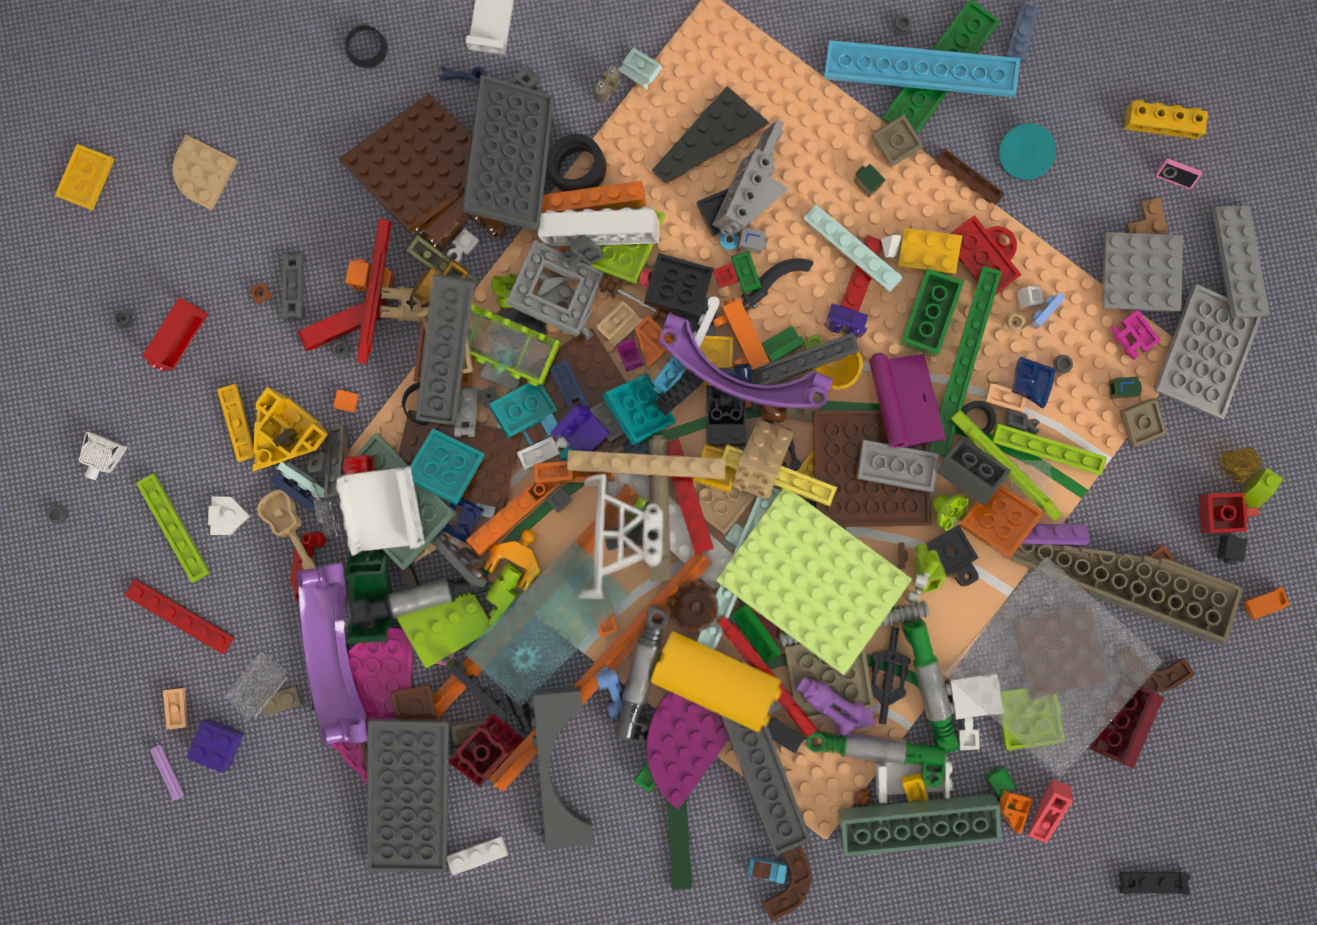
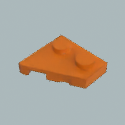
[634,315,674,368]
[999,790,1033,834]

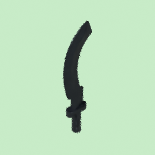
[741,258,814,309]

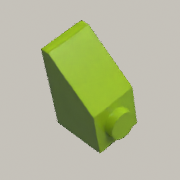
[1242,468,1283,508]

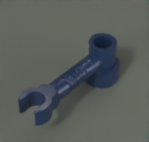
[439,66,487,84]

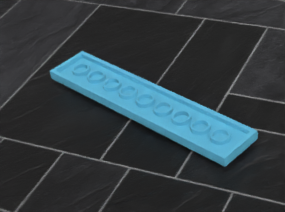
[824,40,1020,97]

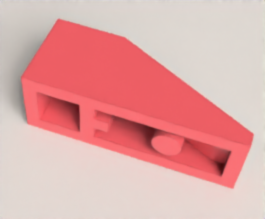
[1028,779,1073,843]

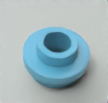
[720,233,739,250]

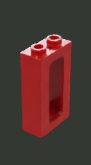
[142,297,208,372]

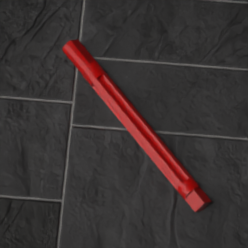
[356,219,392,364]
[717,615,817,737]

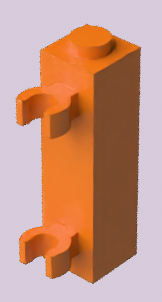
[713,297,770,370]

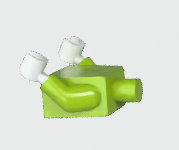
[907,543,946,603]

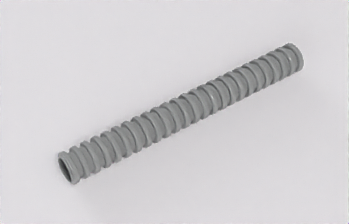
[778,600,929,648]

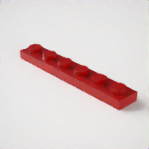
[667,438,714,555]
[124,579,235,654]

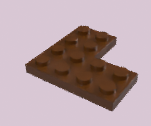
[361,684,438,776]

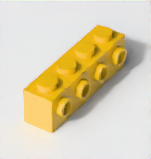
[1124,100,1208,139]

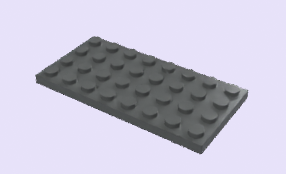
[462,75,554,231]
[367,718,449,873]

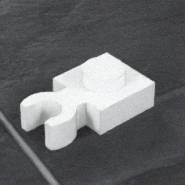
[447,228,480,263]

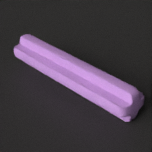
[150,745,184,800]

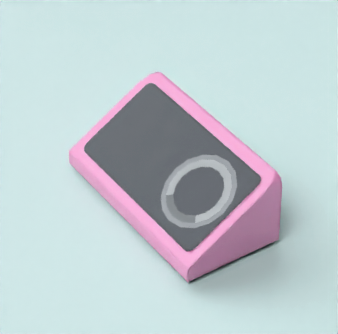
[1156,159,1203,189]

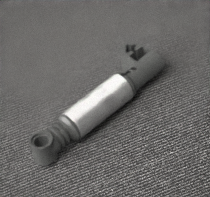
[615,605,668,744]

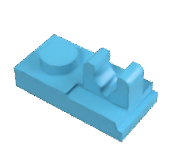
[652,356,687,394]

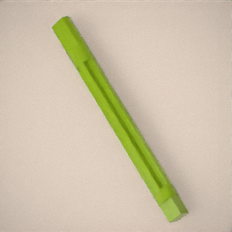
[950,409,1062,521]

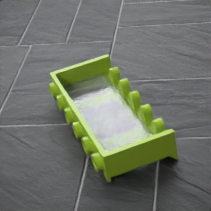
[467,304,562,387]

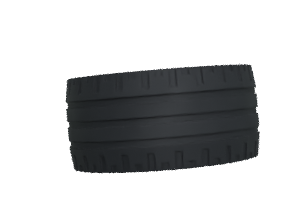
[547,133,606,192]

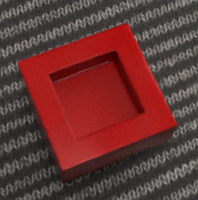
[713,263,738,289]

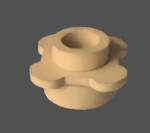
[1003,312,1026,334]

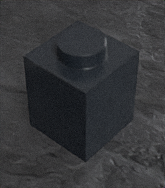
[1217,535,1248,565]

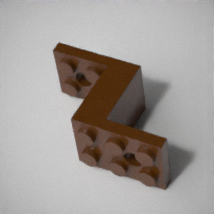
[414,194,506,250]

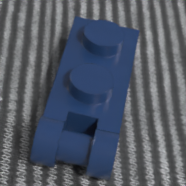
[549,360,590,411]
[271,474,322,512]

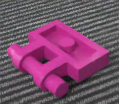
[1110,310,1161,360]

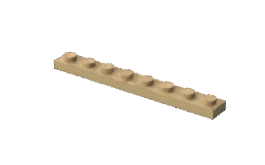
[567,450,726,479]

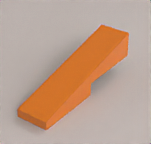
[534,461,615,484]

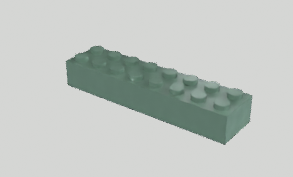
[838,794,1001,856]

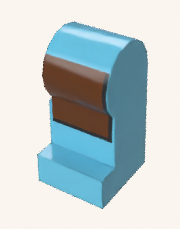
[523,413,558,446]
[748,858,787,884]

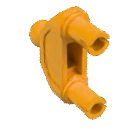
[483,529,541,592]

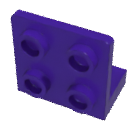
[825,304,868,338]
[550,405,610,452]

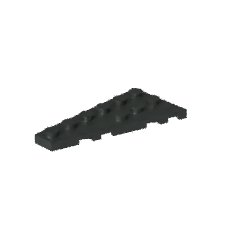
[652,86,770,184]

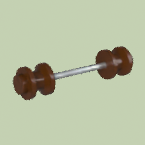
[599,275,676,325]

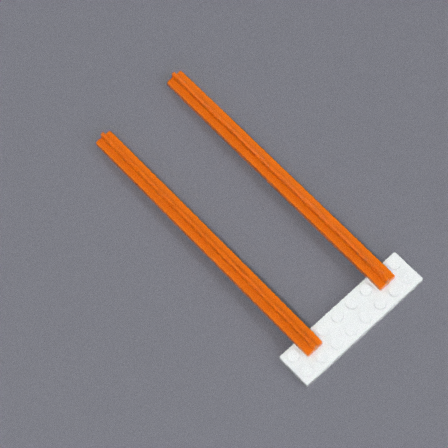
[433,473,733,792]

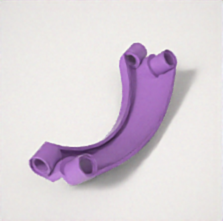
[660,313,833,408]
[297,563,368,745]

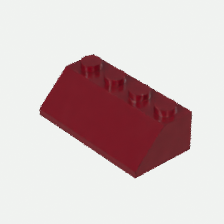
[1090,678,1164,769]

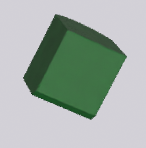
[984,766,1015,797]

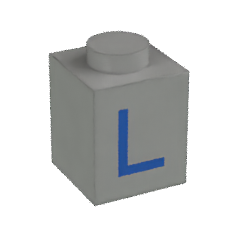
[738,227,768,254]

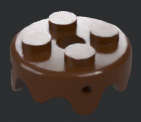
[667,581,719,632]

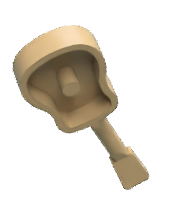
[257,490,317,570]

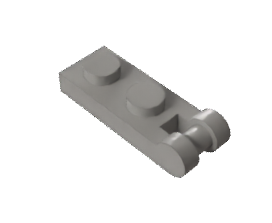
[454,387,479,437]

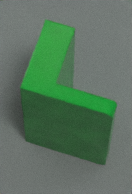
[761,326,805,363]

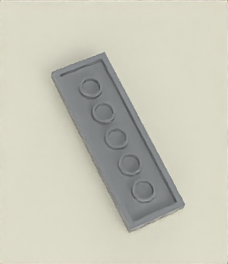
[1212,206,1270,319]

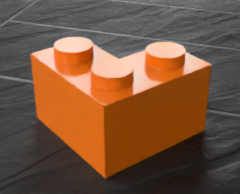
[345,258,395,294]

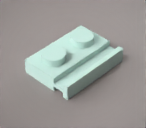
[618,47,663,90]

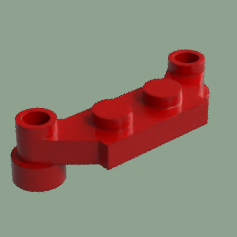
[290,532,326,602]

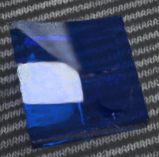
[1012,357,1056,408]

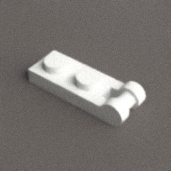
[693,296,719,348]

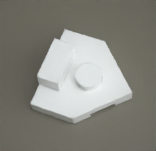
[208,496,251,535]

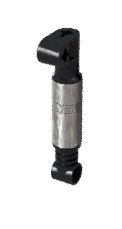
[348,571,489,626]

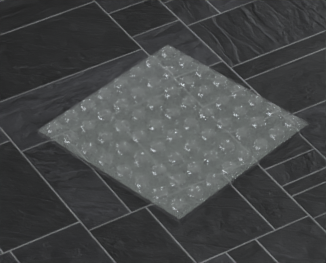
[943,557,1163,778]

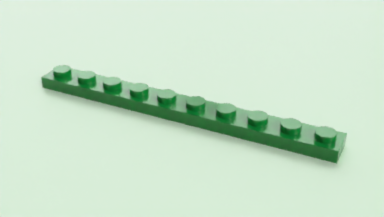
[929,266,1002,457]

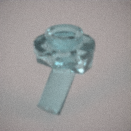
[494,349,516,377]

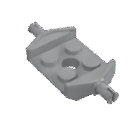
[536,272,593,340]

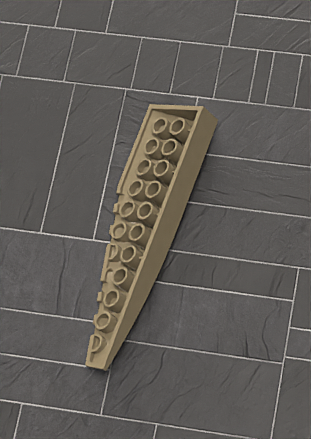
[1002,544,1243,645]

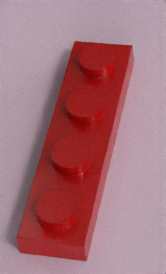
[840,235,883,312]

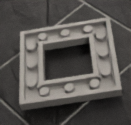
[506,240,604,337]

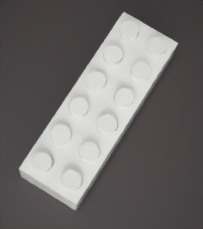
[538,207,660,247]

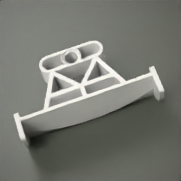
[579,474,663,599]

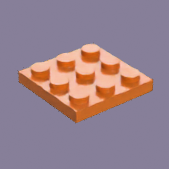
[960,485,1044,559]

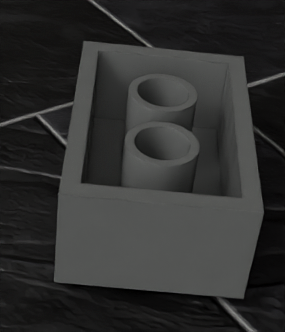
[936,437,1011,506]

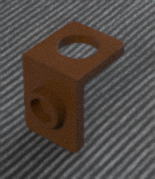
[895,542,908,569]

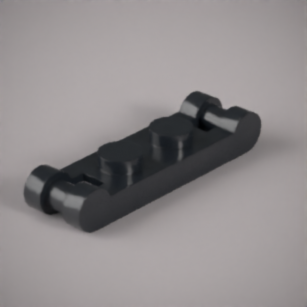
[1119,871,1190,895]

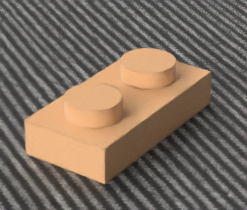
[984,383,1028,413]
[163,688,189,730]

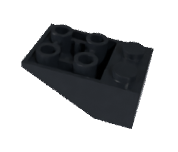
[706,386,746,447]

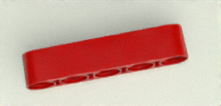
[298,298,388,351]

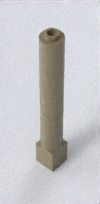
[648,435,671,581]

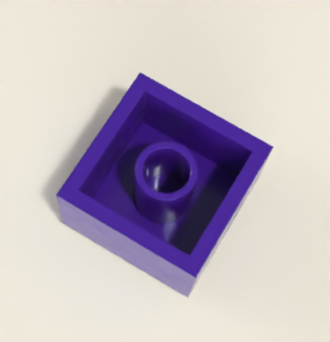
[186,719,244,773]

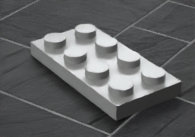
[856,440,939,493]

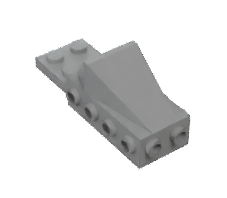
[712,119,788,236]

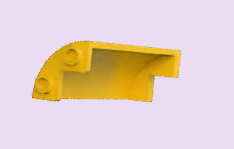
[651,631,782,732]

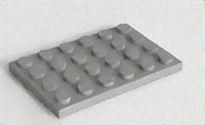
[1153,284,1261,420]

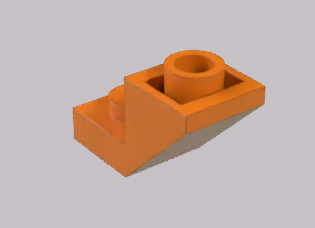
[1244,587,1290,620]

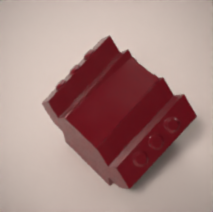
[449,714,524,787]

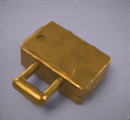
[411,259,469,307]

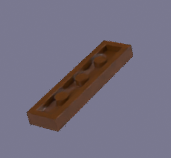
[935,148,1004,206]

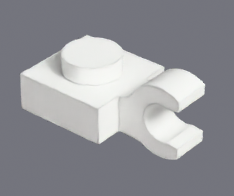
[958,717,980,750]

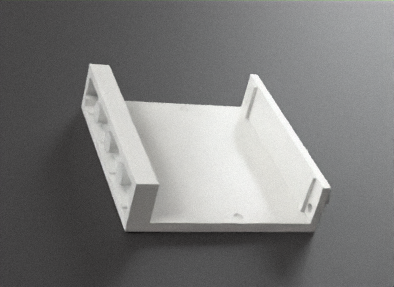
[336,466,425,555]

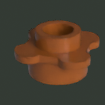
[250,282,272,305]
[853,789,872,807]

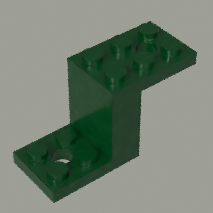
[344,549,393,644]

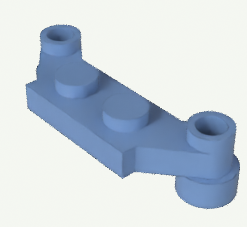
[595,666,623,719]

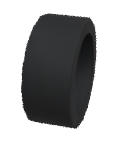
[959,401,996,436]

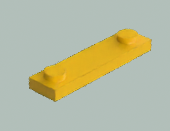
[217,384,255,463]

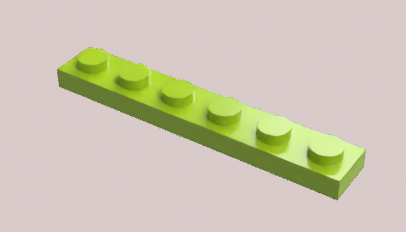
[991,424,1107,475]
[136,473,211,583]

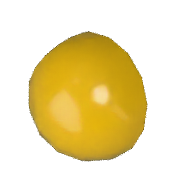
[813,353,863,390]

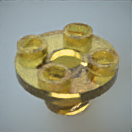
[1220,447,1262,483]

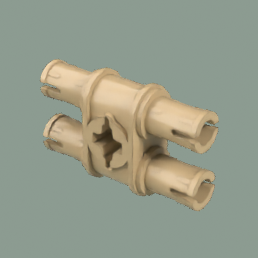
[380,286,422,323]

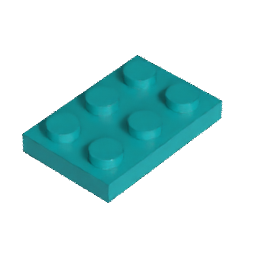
[488,383,558,439]

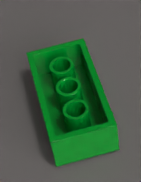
[898,269,964,357]

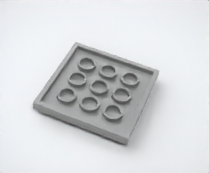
[1102,232,1183,312]

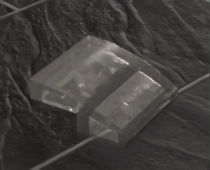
[1011,460,1051,499]

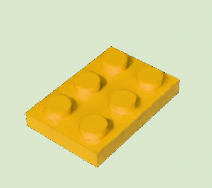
[55,144,115,211]
[898,228,962,274]

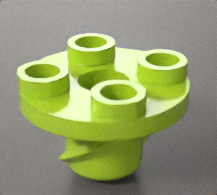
[491,273,518,308]
[933,494,969,531]

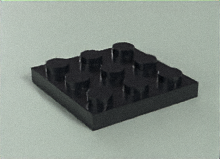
[644,253,714,319]

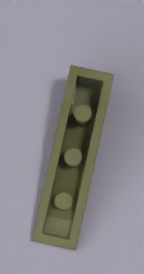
[404,235,480,288]

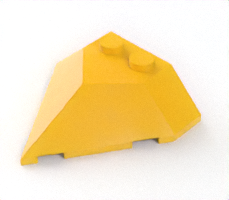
[252,387,328,472]

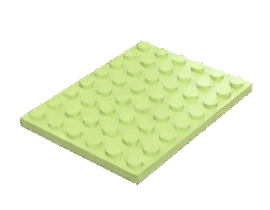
[716,489,912,675]

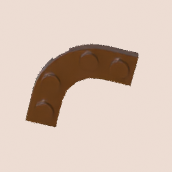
[1113,646,1195,691]
[762,845,811,921]

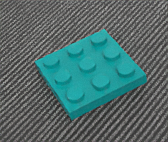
[602,373,677,446]
[410,429,485,505]

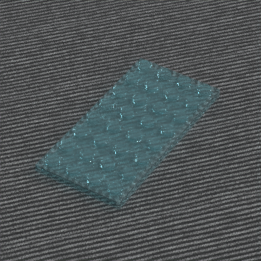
[465,540,630,707]

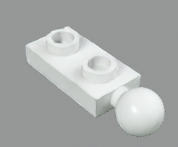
[517,437,571,470]

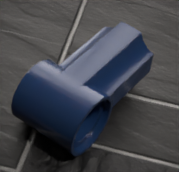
[718,364,752,384]

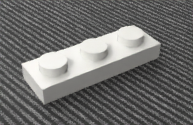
[447,835,508,876]

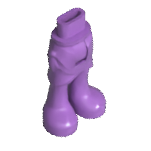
[796,676,865,736]

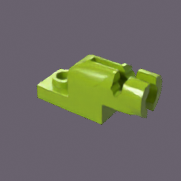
[486,563,522,627]

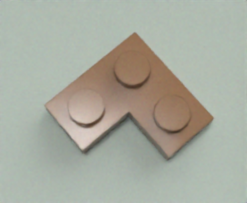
[1126,198,1169,235]

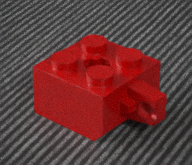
[1199,493,1259,533]

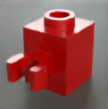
[342,455,375,475]

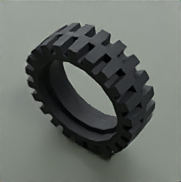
[654,371,704,416]

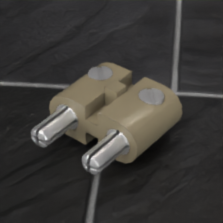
[594,66,621,103]

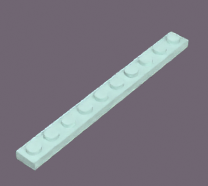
[697,487,781,650]

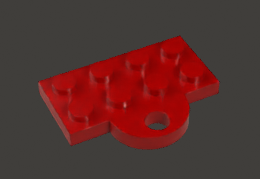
[950,215,1022,295]

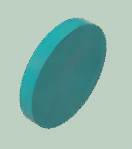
[999,124,1056,180]

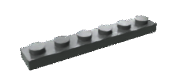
[752,332,861,385]

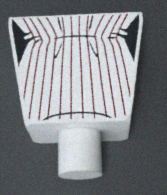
[79,432,127,480]

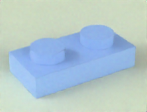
[1030,293,1066,329]

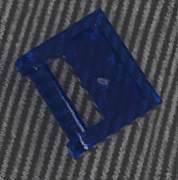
[441,497,484,544]

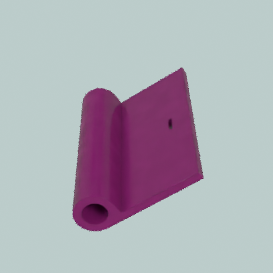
[869,353,946,448]

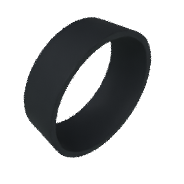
[345,25,388,68]

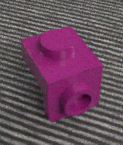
[616,338,644,372]

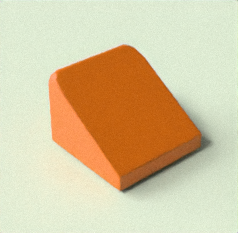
[333,389,359,413]

